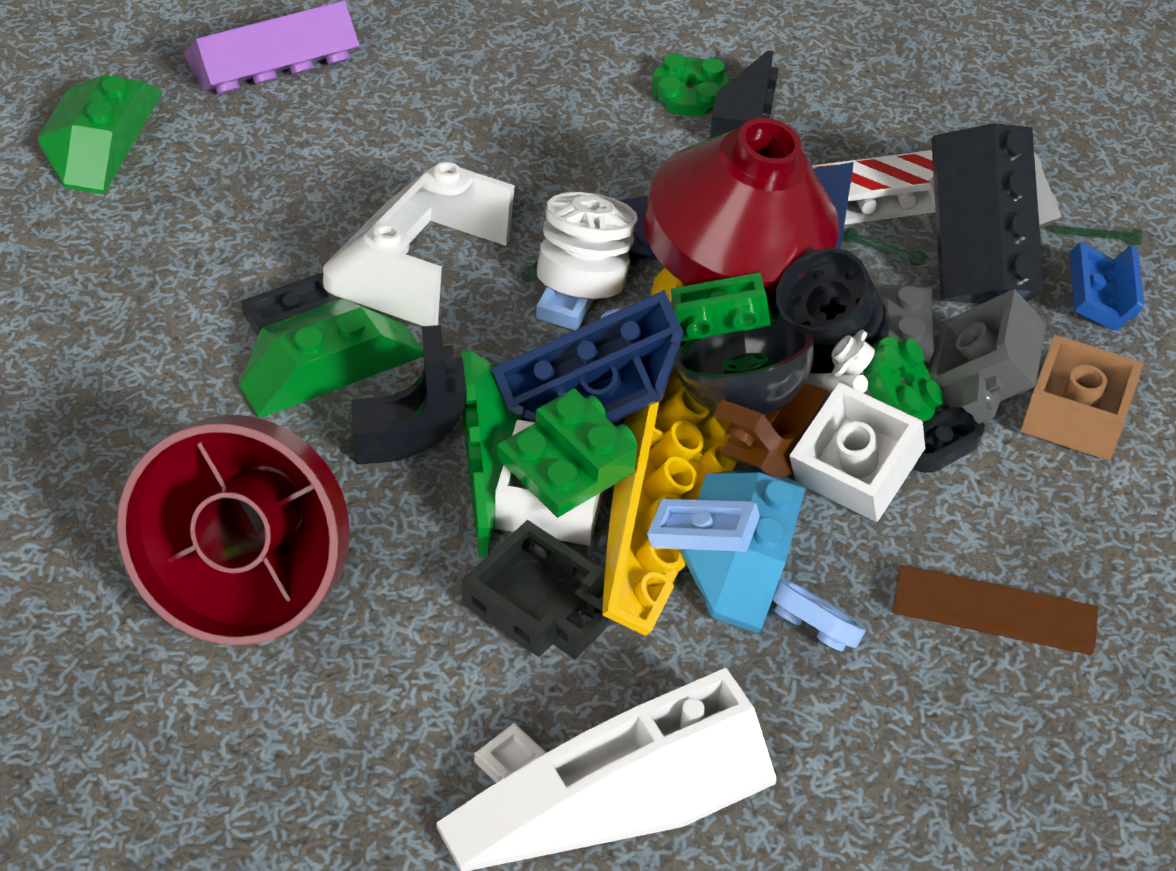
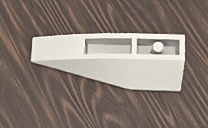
[437,668,777,871]

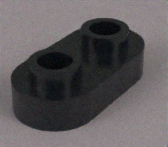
[912,407,985,473]

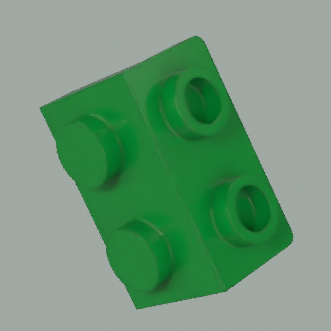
[670,272,771,341]

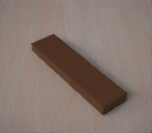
[892,565,1098,655]

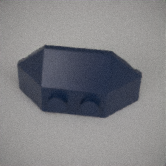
[491,290,684,423]

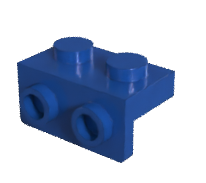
[1069,242,1144,330]

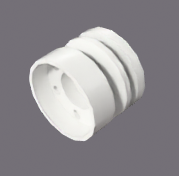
[537,192,638,299]

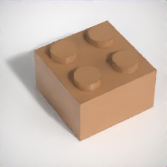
[1021,334,1144,461]

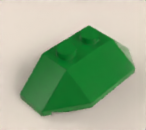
[37,75,162,195]
[239,298,424,418]

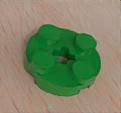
[651,53,730,116]
[863,337,944,422]

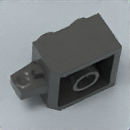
[929,289,1047,424]

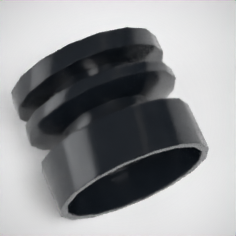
[776,247,889,369]

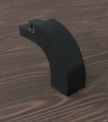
[351,325,466,464]

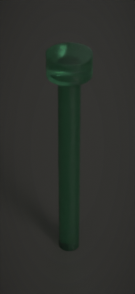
[1052,225,1142,246]

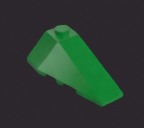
[461,350,530,557]

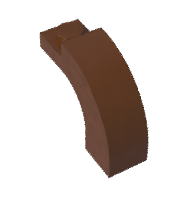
[713,383,830,477]

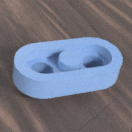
[772,579,867,651]

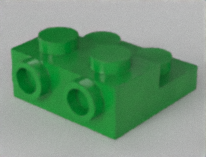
[497,388,637,518]

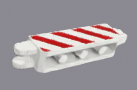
[812,150,935,225]

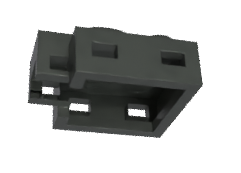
[462,519,608,659]

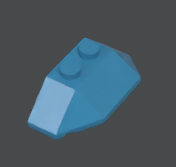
[681,468,805,633]

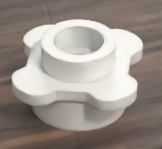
[831,330,875,377]

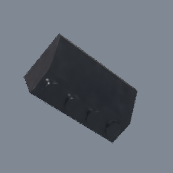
[931,123,1044,304]

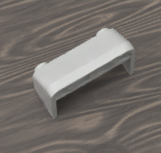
[323,162,515,326]

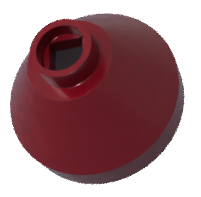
[643,118,839,305]
[117,415,350,645]

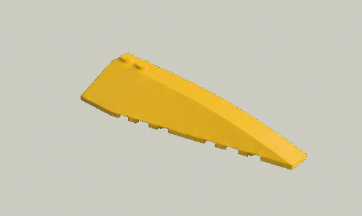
[602,267,736,636]

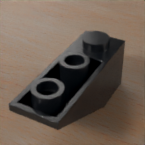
[710,50,779,138]

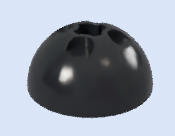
[674,322,814,414]

